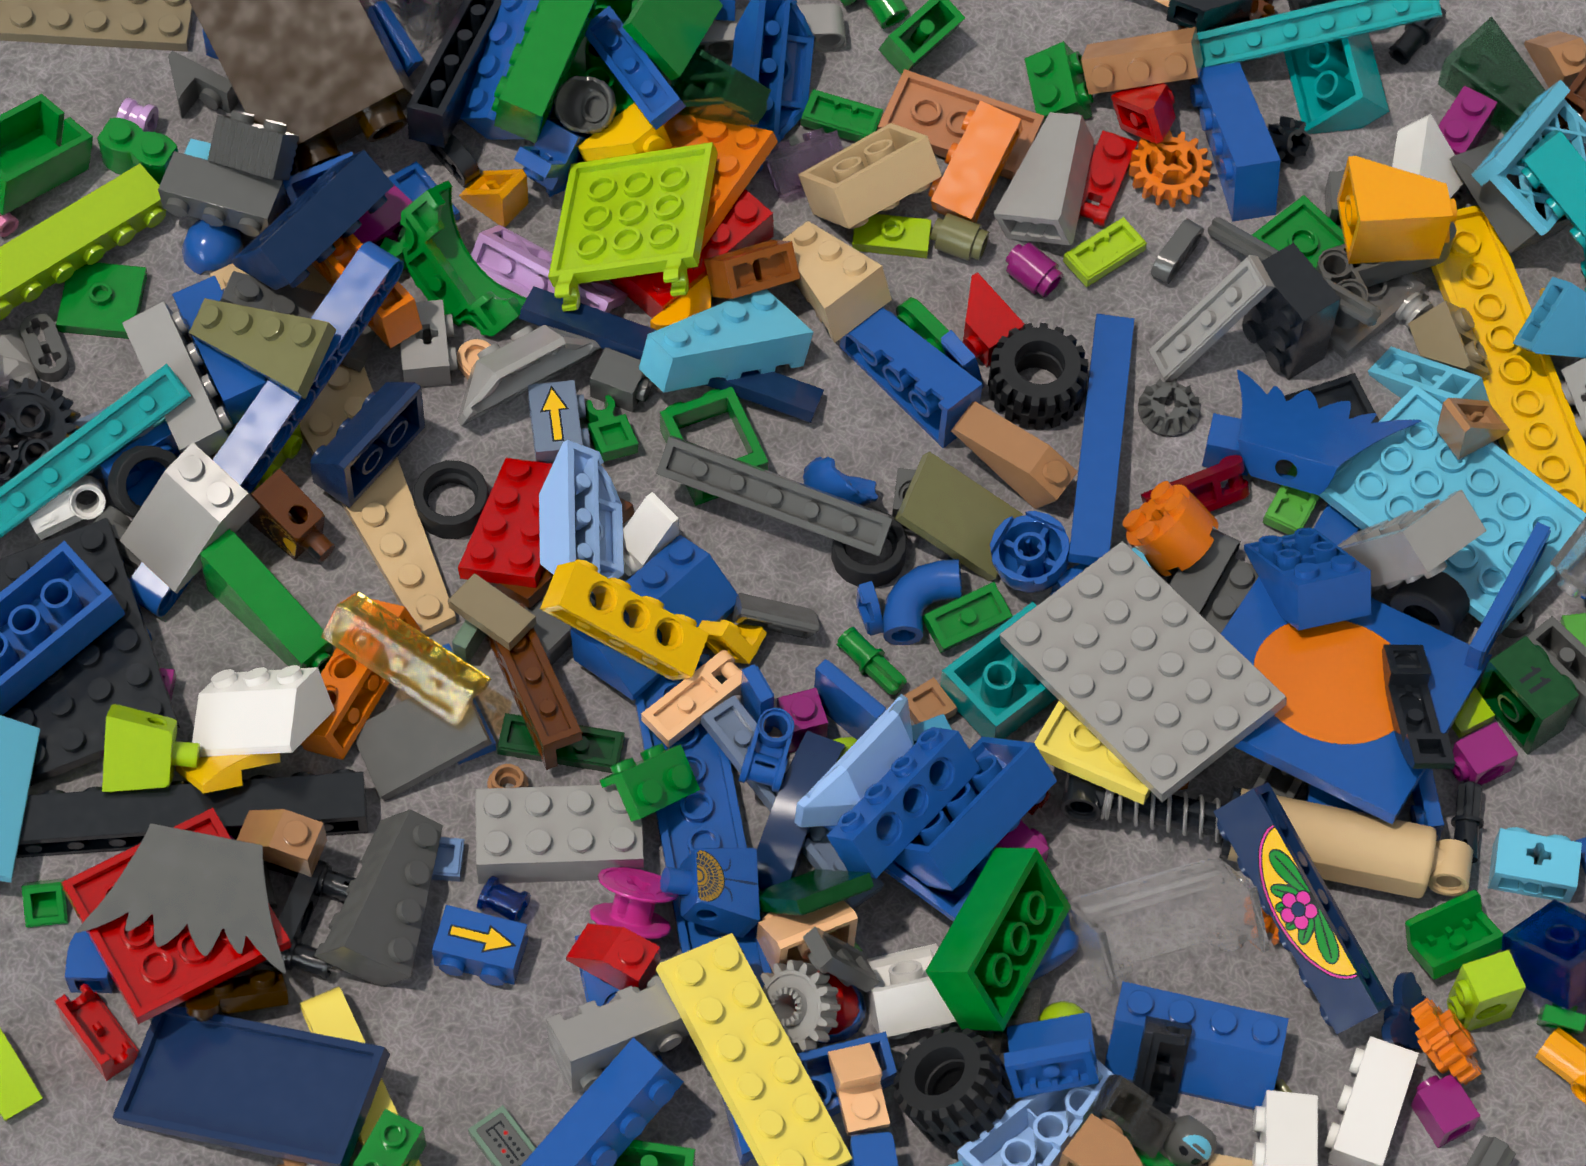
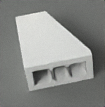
[1392,114,1464,198]

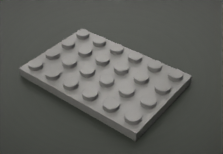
[1000,541,1287,802]

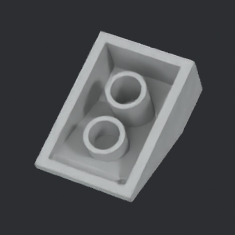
[119,442,260,594]

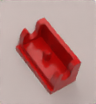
[55,984,139,1081]

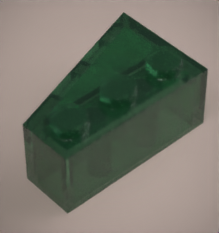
[671,48,771,126]

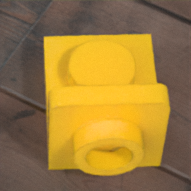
[698,620,767,664]

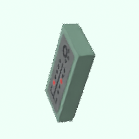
[468,1105,536,1166]

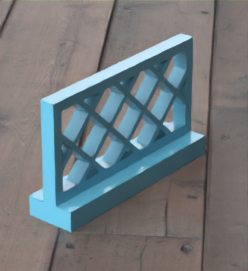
[1472,79,1586,236]

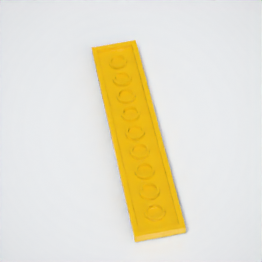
[1431,205,1586,513]

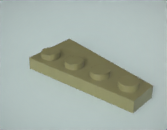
[189,298,336,399]

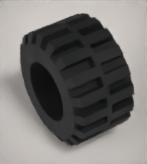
[988,323,1088,430]
[893,1027,1012,1146]

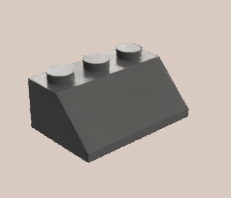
[158,151,289,237]

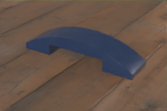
[757,731,846,889]

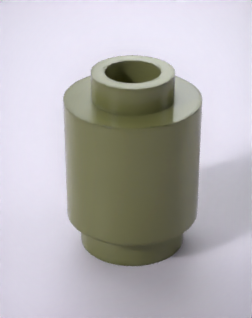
[930,213,990,261]

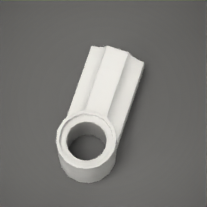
[29,475,106,540]

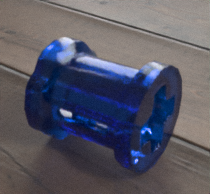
[476,875,531,922]

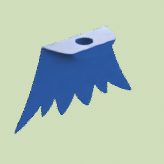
[1237,370,1422,495]

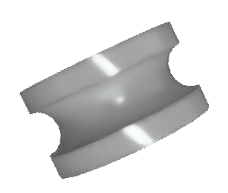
[1395,292,1433,330]

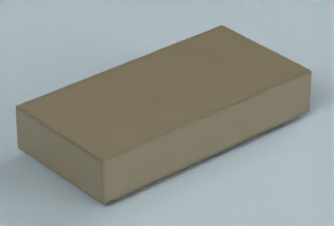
[448,573,537,651]

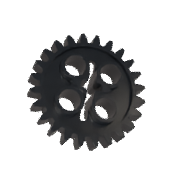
[0,378,81,487]

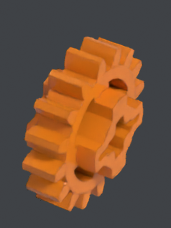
[1129,130,1212,207]
[1411,998,1482,1085]

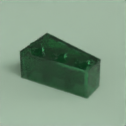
[1437,16,1546,135]

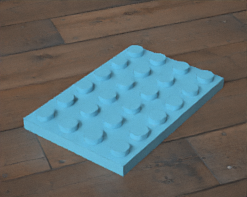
[1318,385,1586,636]

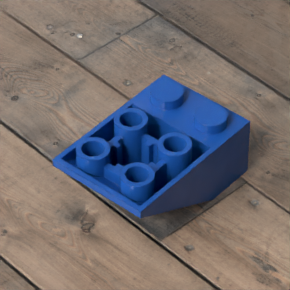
[1244,528,1371,631]

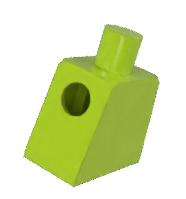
[102,704,200,792]

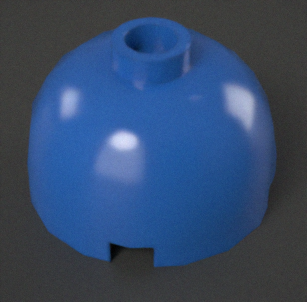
[990,511,1070,593]

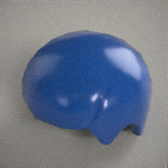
[182,219,243,275]

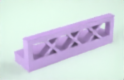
[471,225,628,313]

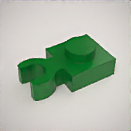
[585,395,639,462]

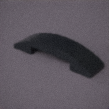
[1382,644,1456,769]

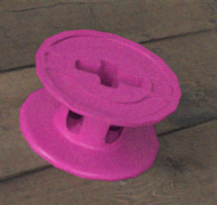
[589,867,679,939]

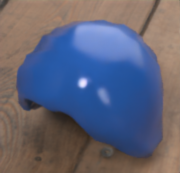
[803,457,878,506]

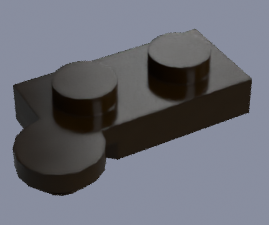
[186,970,289,1022]

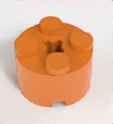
[1122,481,1219,576]

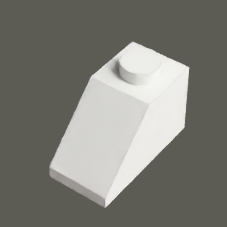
[623,492,679,576]

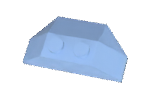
[539,440,624,593]
[794,694,914,827]

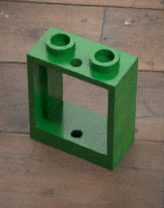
[660,386,768,506]

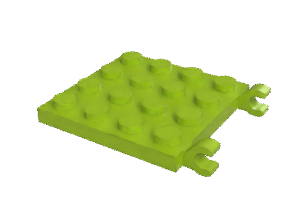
[548,142,718,312]

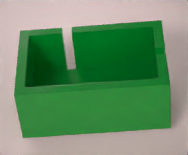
[0,93,93,216]

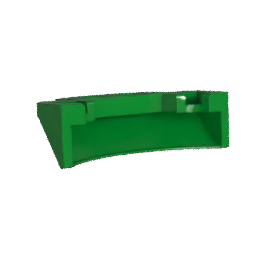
[400,180,527,336]

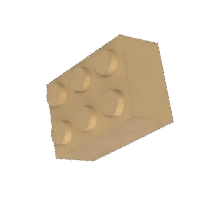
[798,123,942,229]

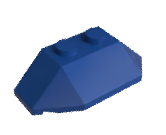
[728,0,814,143]

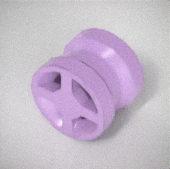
[116,98,159,132]

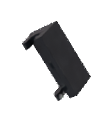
[1128,1016,1192,1115]

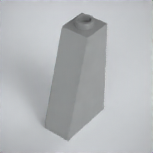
[993,112,1094,246]

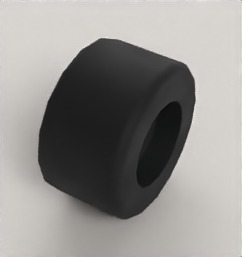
[1390,571,1470,636]

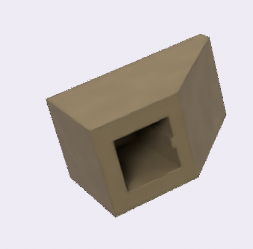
[1408,300,1490,378]

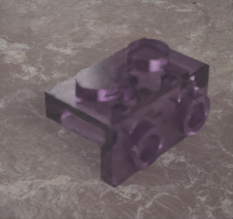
[763,127,843,199]

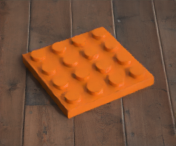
[663,111,778,251]

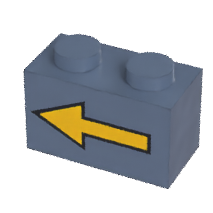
[528,380,590,464]

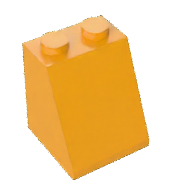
[1337,156,1457,264]

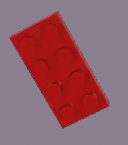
[458,458,553,588]

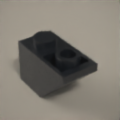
[1166,0,1254,32]

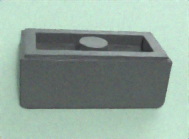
[732,593,819,639]

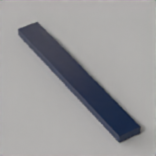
[519,286,824,422]

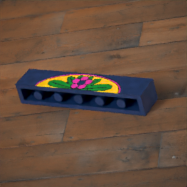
[1213,782,1392,1034]

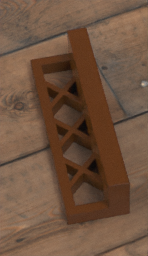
[487,603,583,770]

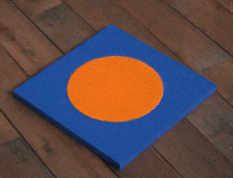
[1221,577,1492,825]

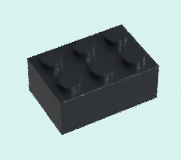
[1242,243,1341,380]

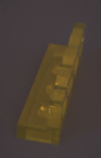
[321,591,491,726]

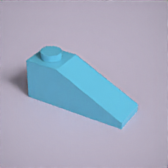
[1368,347,1490,404]

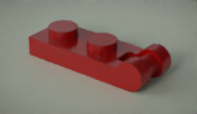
[1078,130,1138,227]

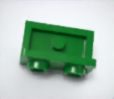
[1024,41,1093,123]
[599,743,700,822]
[1405,889,1506,980]

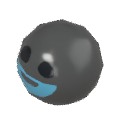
[1163,1115,1217,1166]

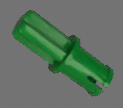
[836,627,907,695]

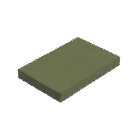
[895,451,1023,581]

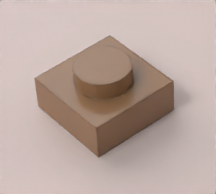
[904,677,957,724]

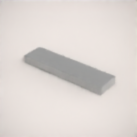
[1149,255,1275,382]

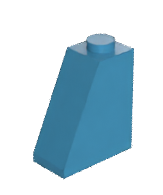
[1513,277,1586,358]

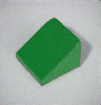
[21,878,68,927]

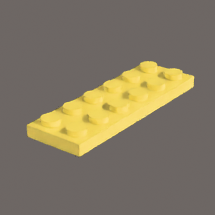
[656,933,852,1166]

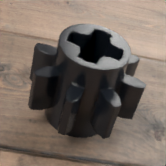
[1268,116,1311,164]

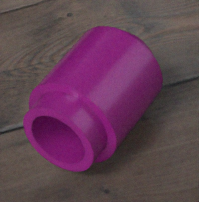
[1005,242,1063,298]

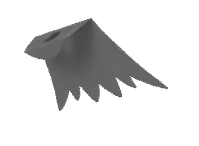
[77,823,286,974]

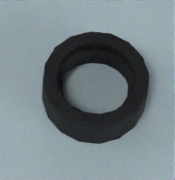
[108,445,178,518]
[413,460,489,539]
[831,509,907,588]

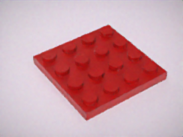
[61,808,291,1025]

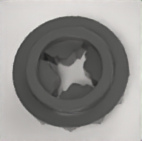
[1138,378,1200,436]

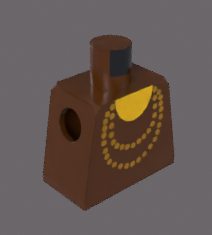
[249,468,335,563]

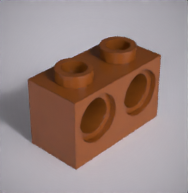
[704,240,800,299]

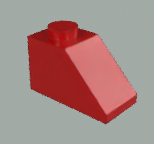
[1111,83,1176,144]
[963,272,1024,367]
[566,923,660,991]

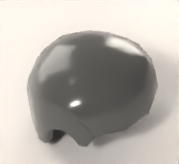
[554,76,617,134]

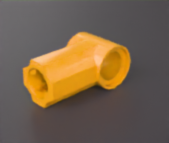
[1535,1027,1586,1104]

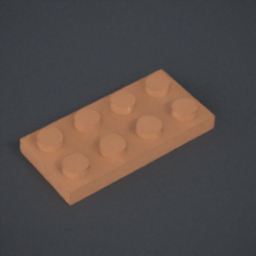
[878,69,1044,180]

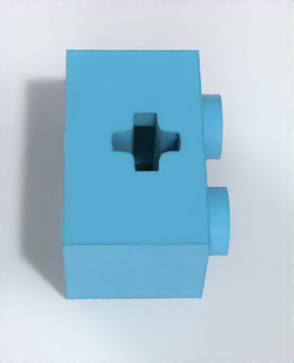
[1488,827,1582,903]

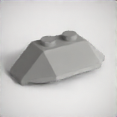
[457,325,601,426]

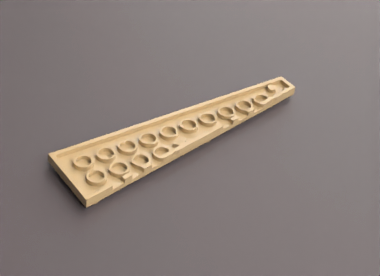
[210,263,456,639]

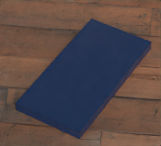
[112,1006,390,1166]

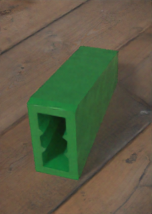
[199,529,334,674]

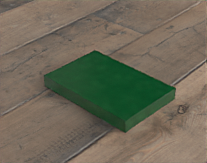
[759,869,874,916]

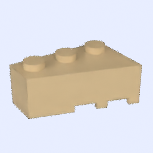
[783,221,892,343]

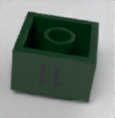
[1478,636,1579,755]

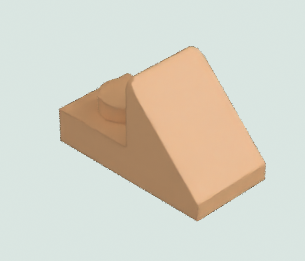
[827,1043,890,1136]

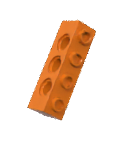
[312,234,422,349]
[301,598,422,760]

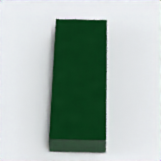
[497,713,625,773]

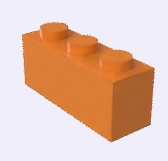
[928,100,1023,223]

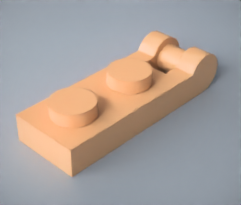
[641,650,742,748]

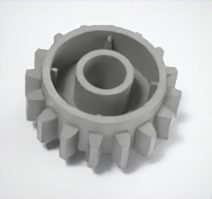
[760,960,841,1053]

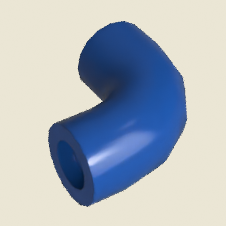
[883,559,962,645]

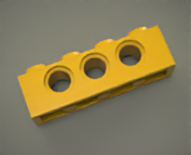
[540,559,709,681]

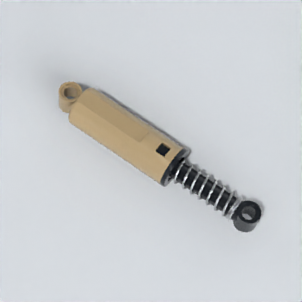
[1061,772,1473,898]

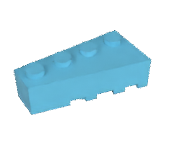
[639,289,814,393]

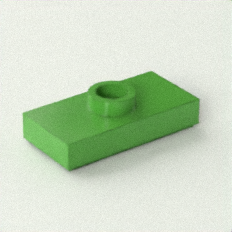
[1262,464,1321,535]

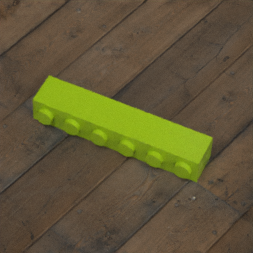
[0,164,166,321]

